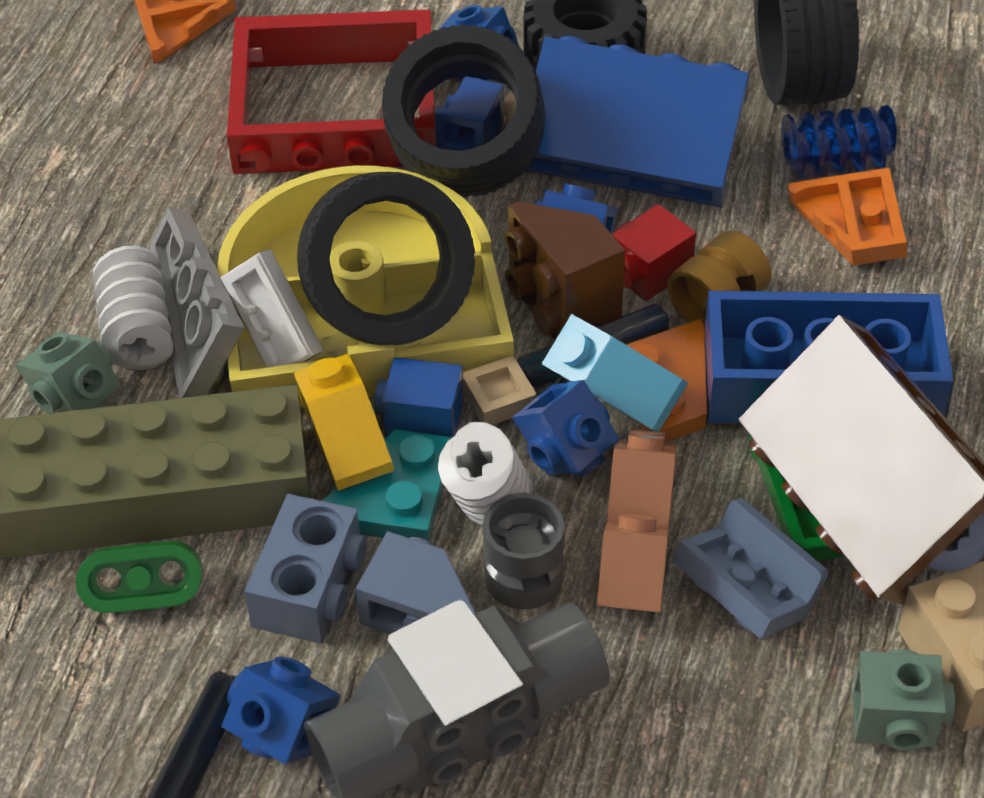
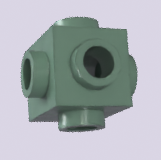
[16,332,121,414]
[852,649,955,751]

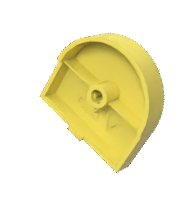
[217,166,514,407]

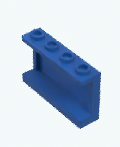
[526,36,749,208]

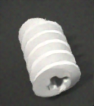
[92,245,174,370]
[438,422,534,526]

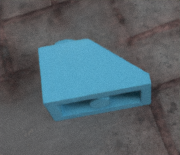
[542,314,688,432]

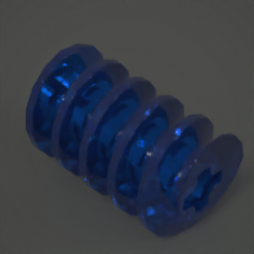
[781,105,897,179]

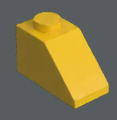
[293,354,395,491]

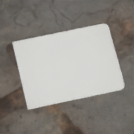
[388,600,523,726]

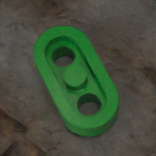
[75,541,204,613]

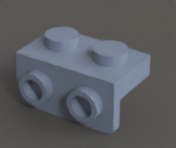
[671,498,829,639]

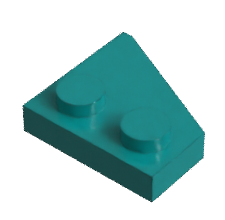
[322,429,452,542]

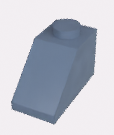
[355,531,476,634]

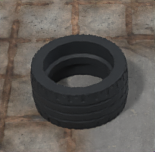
[754,0,859,105]
[382,24,545,198]
[297,172,475,346]

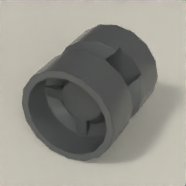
[483,493,565,610]

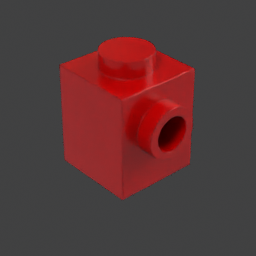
[612,204,696,302]

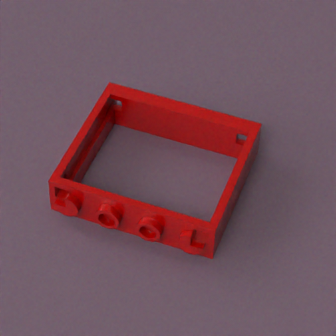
[227,9,436,174]

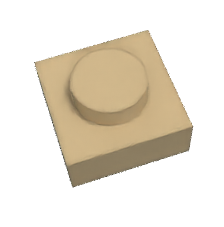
[463,355,537,425]

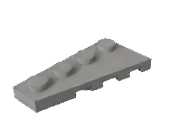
[150,207,244,398]

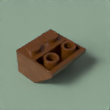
[504,201,625,341]

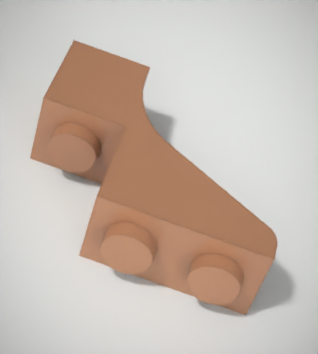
[597,430,677,612]

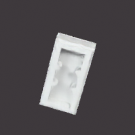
[220,249,324,367]

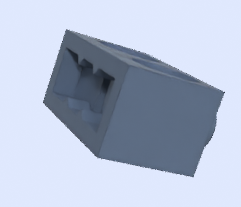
[244,494,367,644]

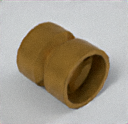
[667,230,772,329]

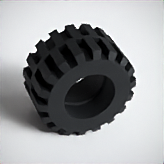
[523,0,647,72]

